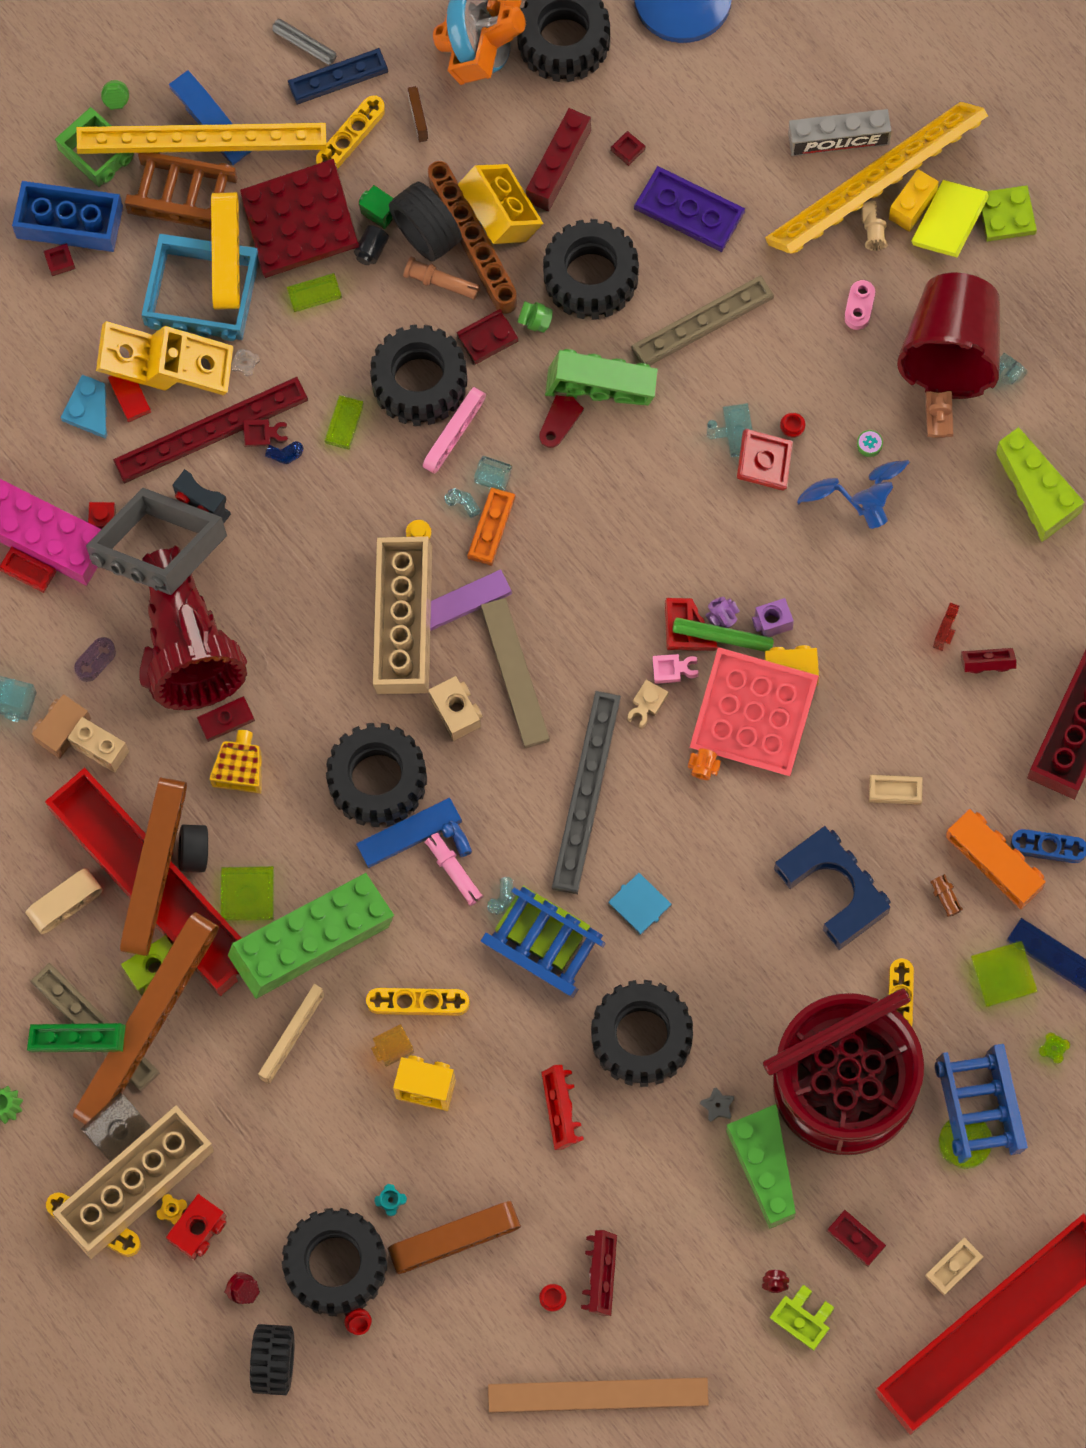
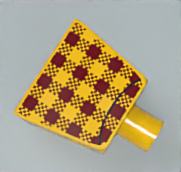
[210,730,262,794]

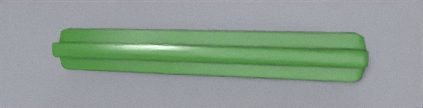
[673,618,774,652]

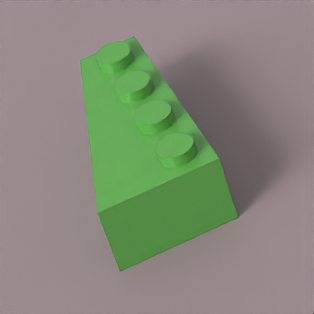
[545,349,658,406]
[726,1104,796,1229]

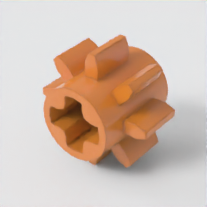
[688,748,721,780]

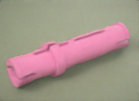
[425,833,483,906]

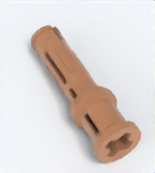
[403,256,480,300]

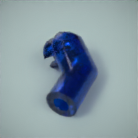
[265,441,304,464]

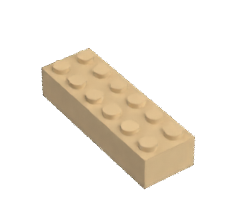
[373,536,432,694]
[53,1105,214,1259]

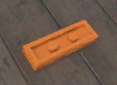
[467,487,515,566]

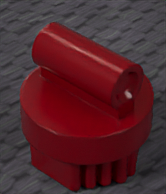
[224,1272,260,1304]

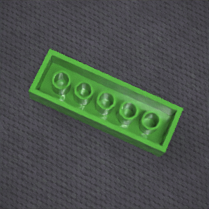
[228,873,394,999]

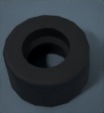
[178,824,208,872]

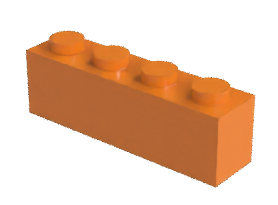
[946,809,1046,910]

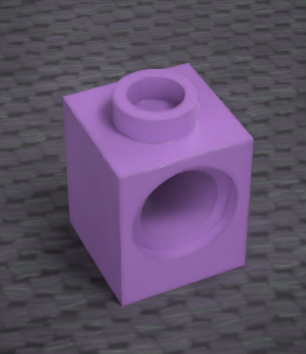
[752,598,794,637]

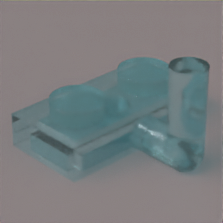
[707,403,752,457]

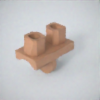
[926,391,953,438]

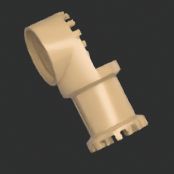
[861,201,888,251]

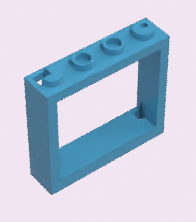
[141,234,259,341]

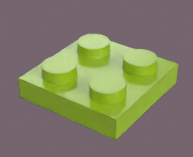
[981,185,1037,242]

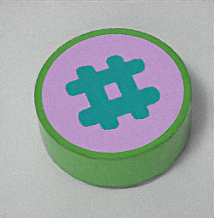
[857,430,883,457]

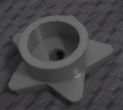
[700,1088,734,1122]

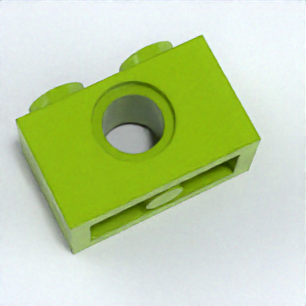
[121,935,172,996]

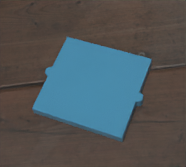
[608,873,672,935]

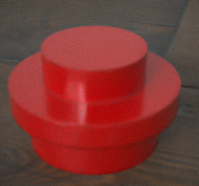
[780,413,806,438]
[539,1284,567,1312]
[344,1308,372,1335]

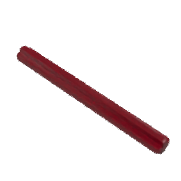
[763,988,910,1076]

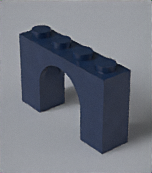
[774,826,891,950]

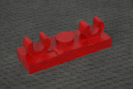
[541,1065,584,1150]

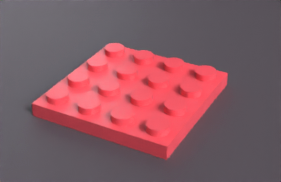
[690,647,819,776]

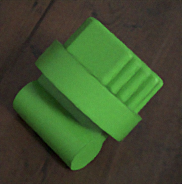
[101,80,129,110]
[517,301,553,333]

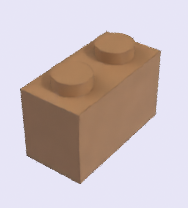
[32,694,91,759]

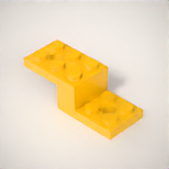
[96,321,233,395]

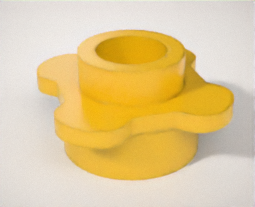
[156,1194,188,1225]

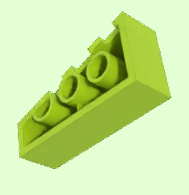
[996,427,1085,542]

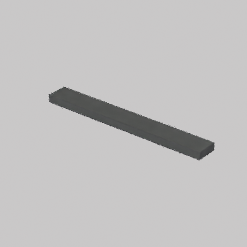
[552,691,621,895]

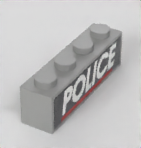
[788,109,891,156]

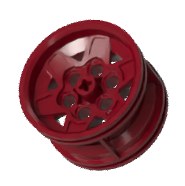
[773,993,924,1155]

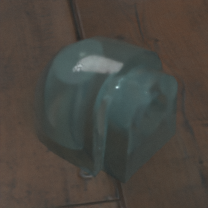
[998,353,1028,385]

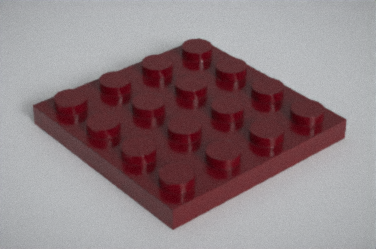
[240,158,360,278]

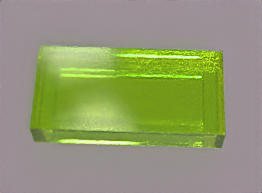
[287,273,342,312]
[325,395,364,450]

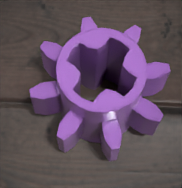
[706,597,740,628]

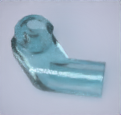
[444,488,481,518]
[487,877,513,915]

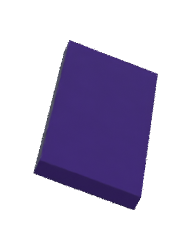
[634,166,745,252]

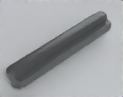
[272,19,337,65]

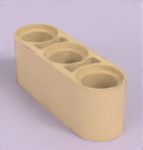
[25,868,103,934]

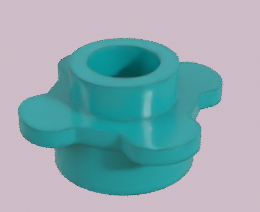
[374,1184,407,1216]

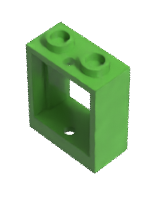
[55,107,134,187]

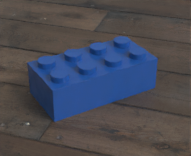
[12,181,123,252]

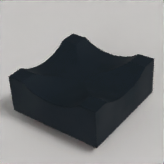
[172,469,231,523]

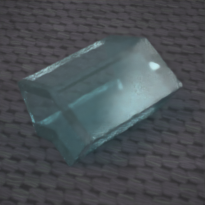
[474,456,513,491]

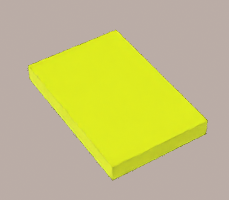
[911,180,989,258]

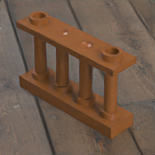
[125,152,238,230]

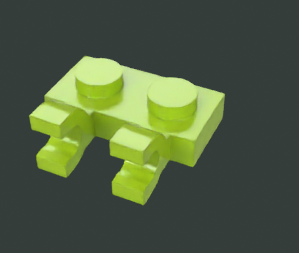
[769,1285,834,1351]

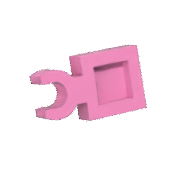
[653,654,698,684]

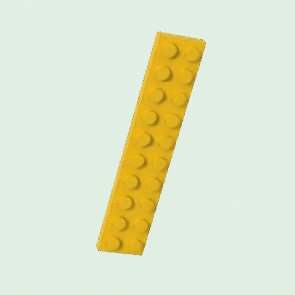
[765,102,988,254]

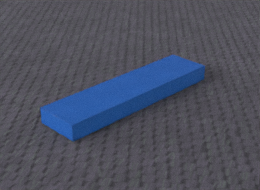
[356,797,462,868]

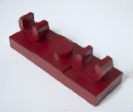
[581,1230,617,1316]

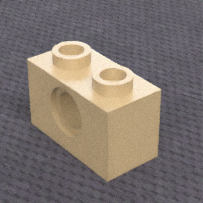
[428,676,483,741]

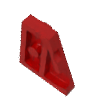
[665,598,718,651]

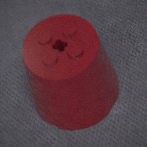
[897,272,1000,399]

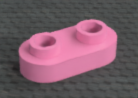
[844,280,875,330]

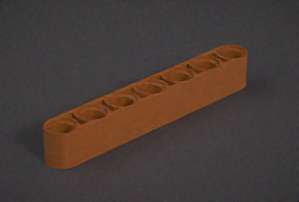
[428,161,517,314]
[120,777,187,956]

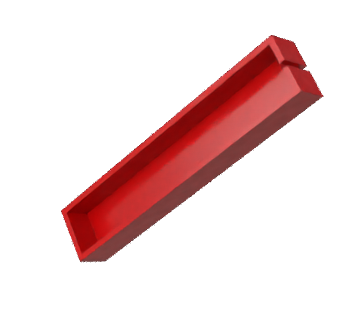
[45,767,242,997]
[875,1213,1086,1435]

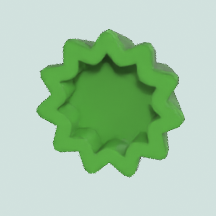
[0,1086,23,1124]

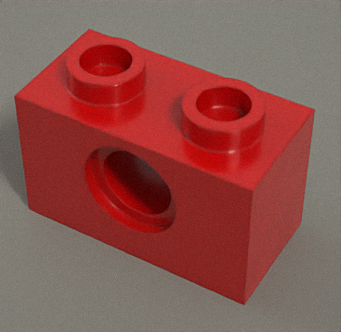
[166,1194,227,1261]

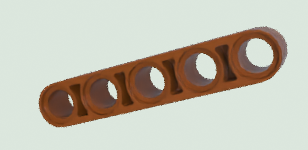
[387,1201,521,1274]

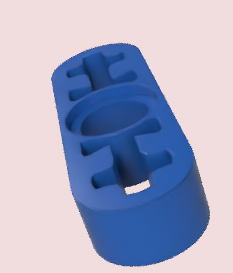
[1010,829,1086,863]

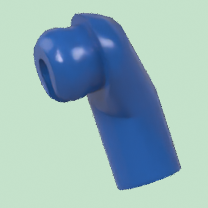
[441,821,472,857]

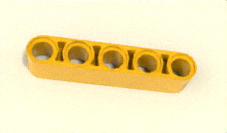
[211,192,240,310]

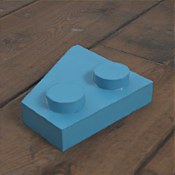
[60,375,107,439]

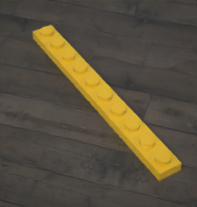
[77,123,326,154]

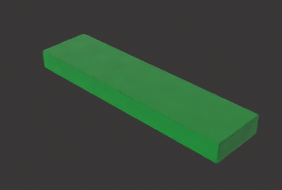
[27,1023,126,1052]

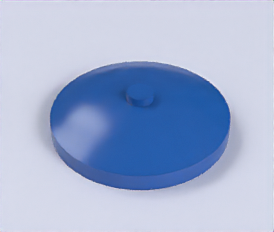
[634,0,732,43]

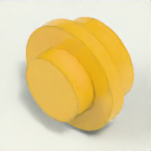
[406,520,431,539]

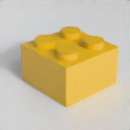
[393,1055,456,1111]

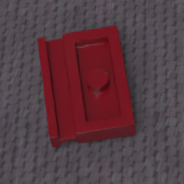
[457,309,519,365]

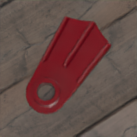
[539,395,584,448]

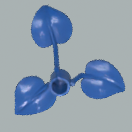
[797,460,910,529]

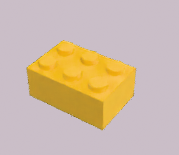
[458,164,544,244]

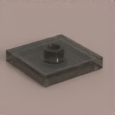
[81,1092,151,1162]

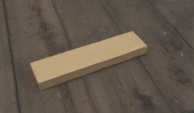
[258,984,324,1084]

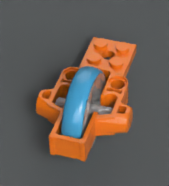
[433,0,526,85]

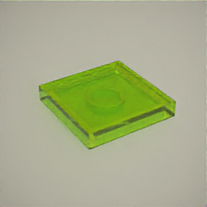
[221,866,274,920]
[971,941,1038,1008]

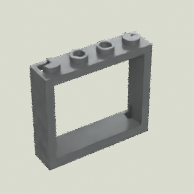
[86,488,227,595]

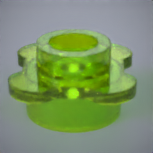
[1039,1032,1070,1064]

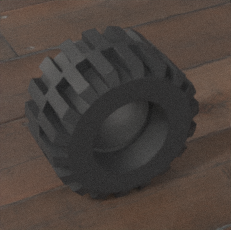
[250,1324,295,1396]

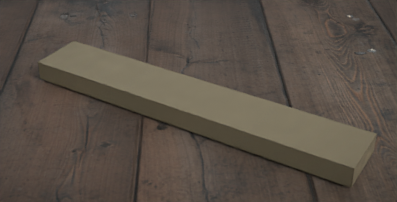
[631,275,774,365]
[481,598,550,748]
[31,963,160,1092]

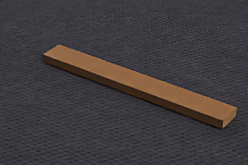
[488,1378,709,1413]

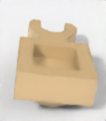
[628,679,669,729]

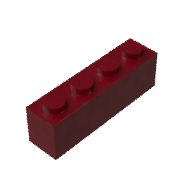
[526,108,591,212]

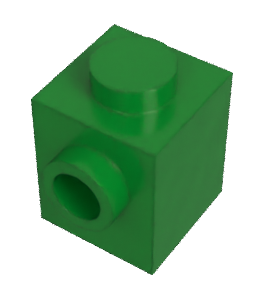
[359,185,394,229]

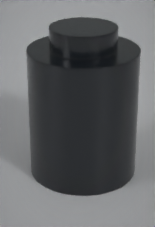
[354,225,389,265]

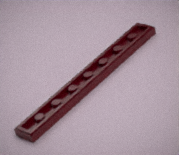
[113,377,308,484]

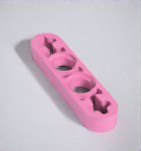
[423,387,486,474]

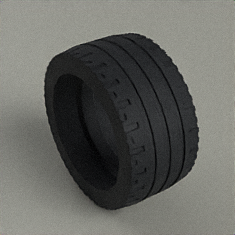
[389,181,462,261]

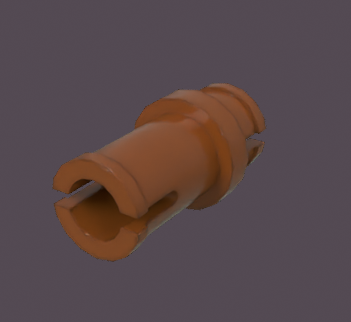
[930,874,963,917]

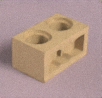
[68,717,129,773]

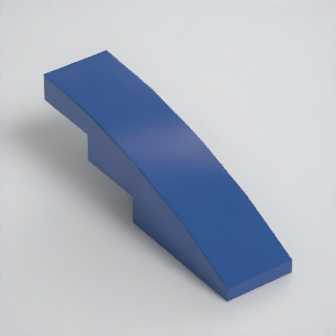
[169,70,252,166]

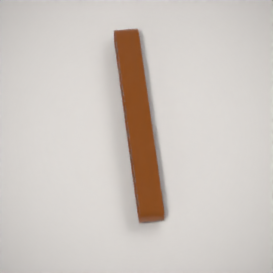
[73,912,219,1131]

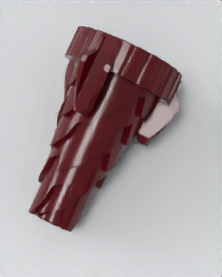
[139,545,247,711]

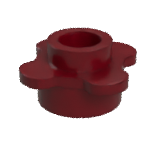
[762,1270,790,1293]

